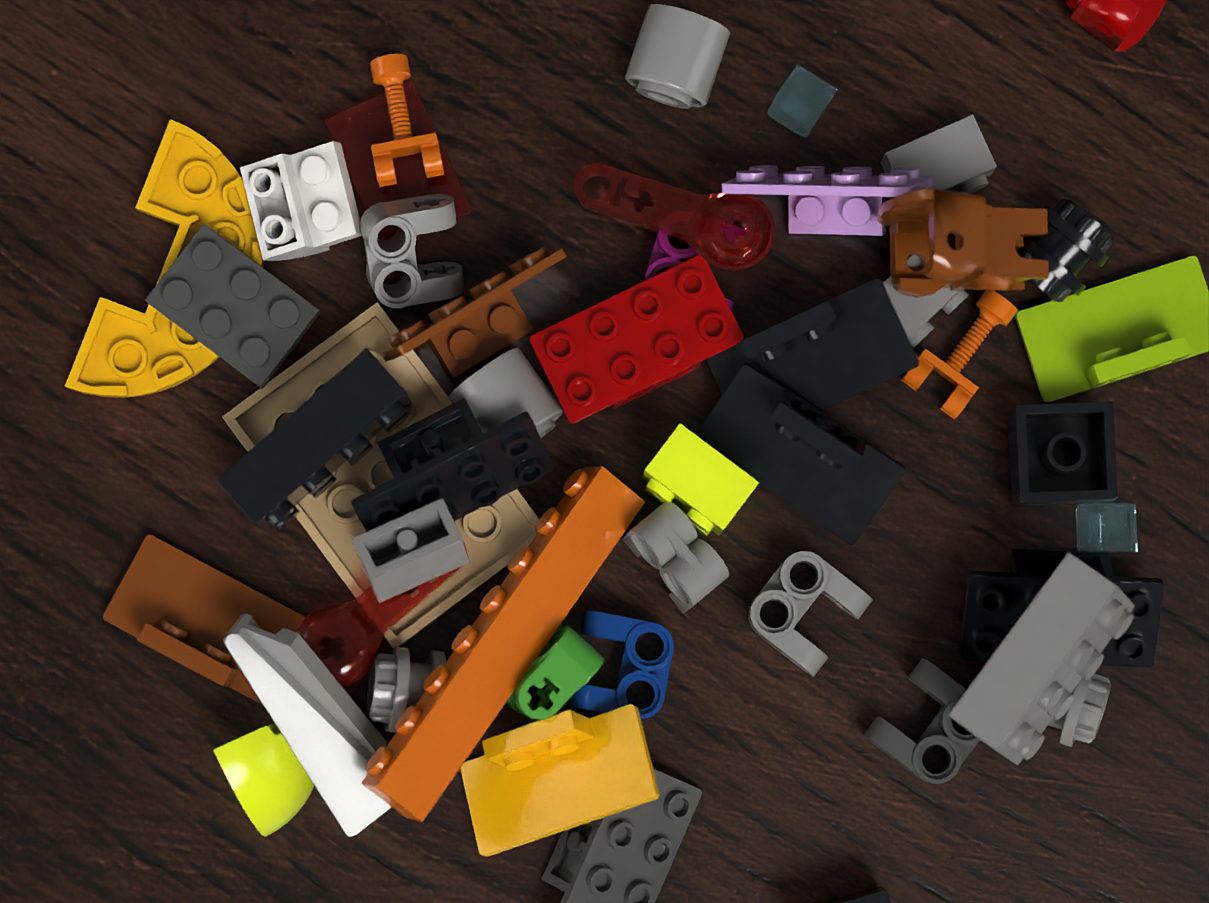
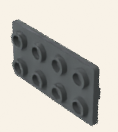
[542,769,702,903]

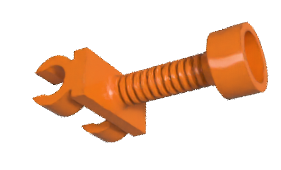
[370,54,444,187]
[901,290,1018,419]

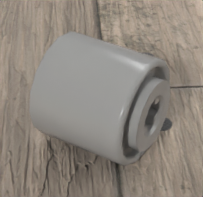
[625,4,730,109]
[448,347,563,438]

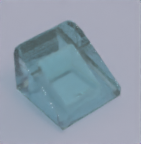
[768,65,838,138]
[1076,503,1138,553]

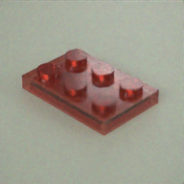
[325,81,472,240]

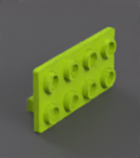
[1015,256,1209,403]

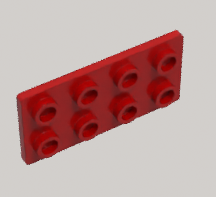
[530,255,744,424]

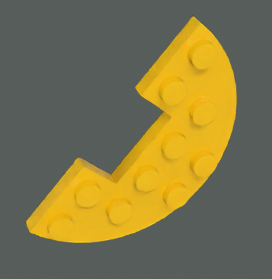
[65,119,264,398]

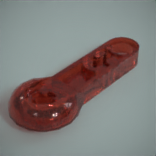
[574,163,776,271]
[296,543,468,688]

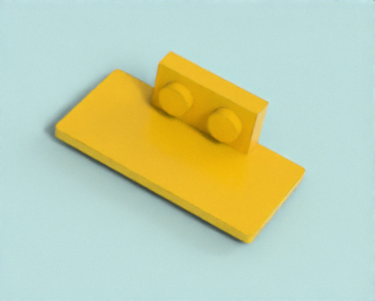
[460,704,659,857]

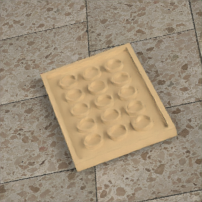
[222,302,539,648]

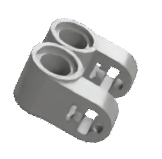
[360,194,465,308]
[622,502,729,614]
[748,551,873,677]

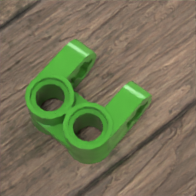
[506,624,604,720]

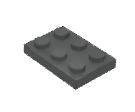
[145,224,321,389]

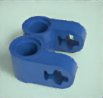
[566,610,674,719]

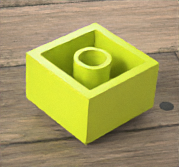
[643,423,759,536]

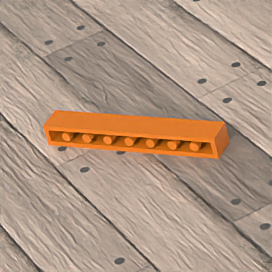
[361,466,645,822]

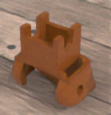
[877,189,1049,298]

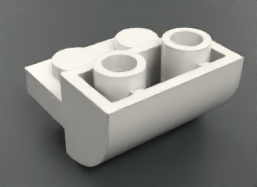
[240,141,362,261]

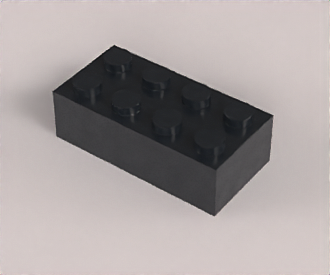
[216,348,412,531]

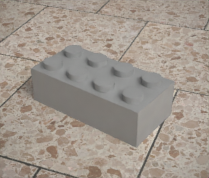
[948,552,1135,765]

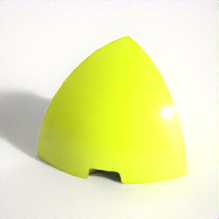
[214,723,315,837]

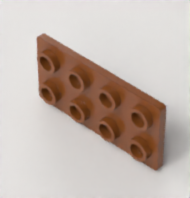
[381,246,567,379]
[103,535,317,705]

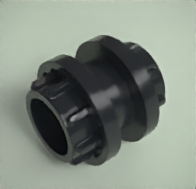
[1017,199,1113,302]

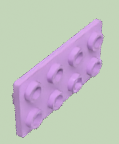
[722,165,933,236]

